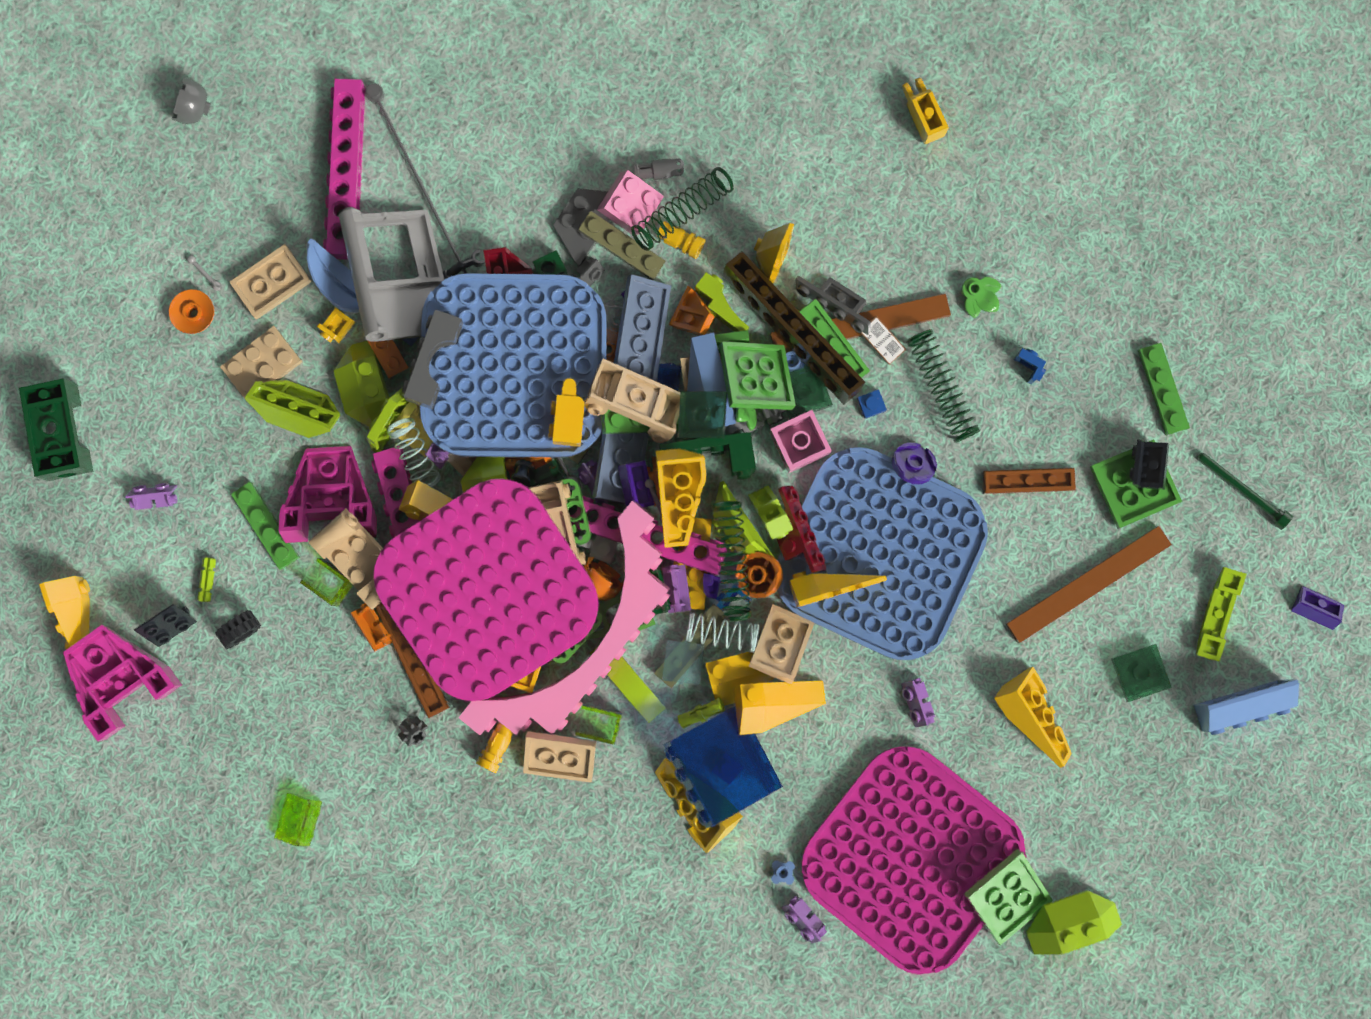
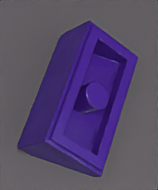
[618,460,655,508]
[1291,586,1344,630]

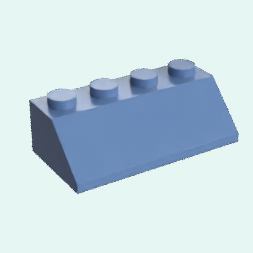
[1194,679,1299,735]

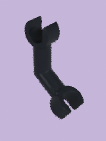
[443,250,485,280]

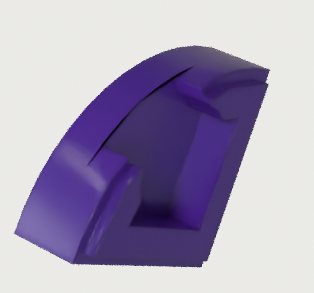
[703,573,721,599]

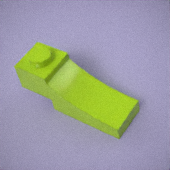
[695,272,749,332]
[748,485,793,539]

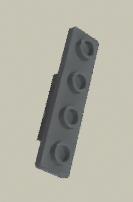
[795,276,871,335]

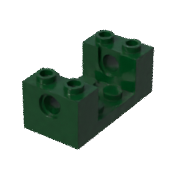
[19,378,94,481]
[659,432,756,480]

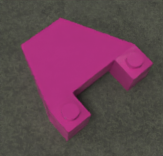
[279,446,377,543]
[63,625,182,742]

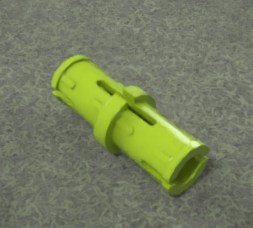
[677,698,725,729]

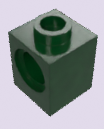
[532,250,568,275]

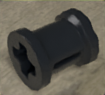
[510,459,535,488]

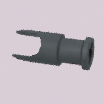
[633,158,684,180]

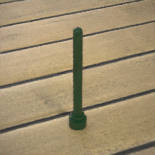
[1198,453,1293,530]

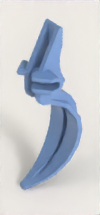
[306,239,419,346]

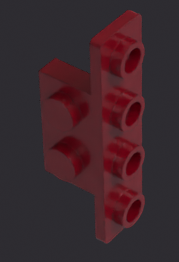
[776,486,826,573]

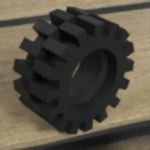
[215,610,261,649]

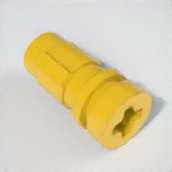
[658,221,706,259]
[476,722,514,773]

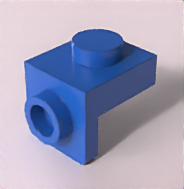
[1014,348,1046,384]

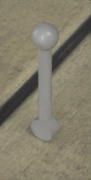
[187,255,222,291]
[645,479,662,523]

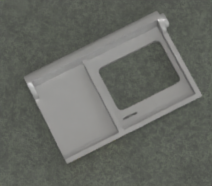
[339,207,444,341]

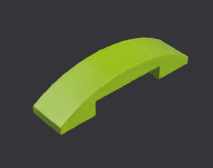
[1196,567,1247,662]
[590,645,666,723]

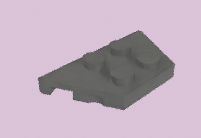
[553,188,611,267]

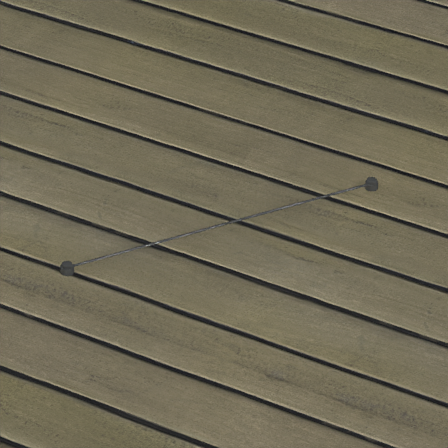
[365,83,582,492]

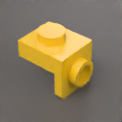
[317,307,355,343]

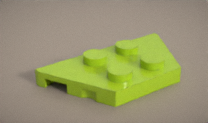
[367,388,408,453]

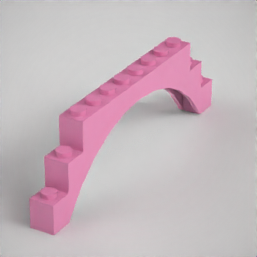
[459,500,670,735]

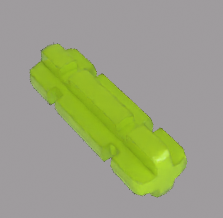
[197,557,216,602]

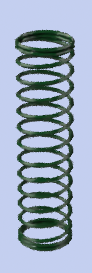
[631,167,734,251]
[906,329,981,443]
[712,501,752,621]

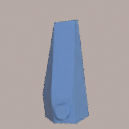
[685,332,736,432]

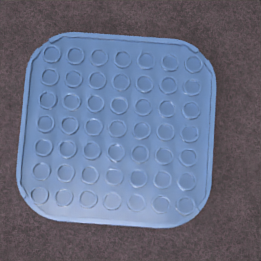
[420,273,606,457]
[777,447,988,660]

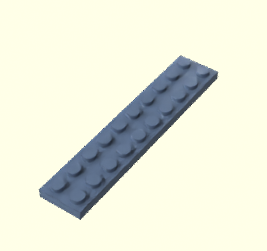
[593,274,671,504]

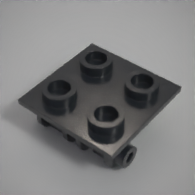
[134,604,197,647]

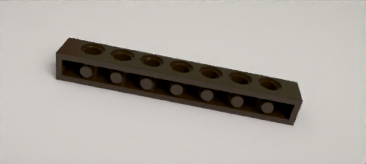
[722,251,865,405]

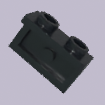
[1130,439,1169,490]

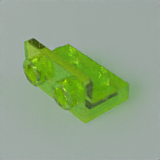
[274,793,322,846]

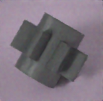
[757,409,787,425]
[398,716,428,746]

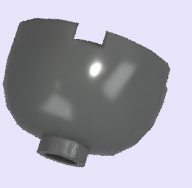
[172,77,211,124]

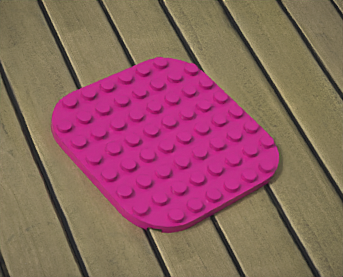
[374,479,598,701]
[801,746,1026,975]

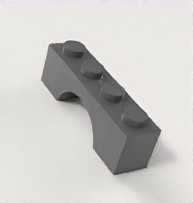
[402,310,463,410]

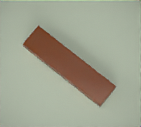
[983,468,1076,494]

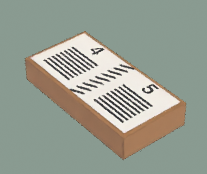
[861,316,906,365]

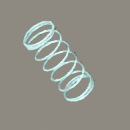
[387,418,441,487]
[685,612,759,653]

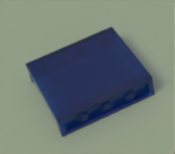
[663,706,783,828]

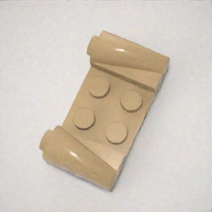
[584,359,687,443]
[529,480,586,565]
[308,509,383,610]

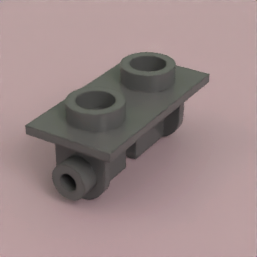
[571,256,605,287]

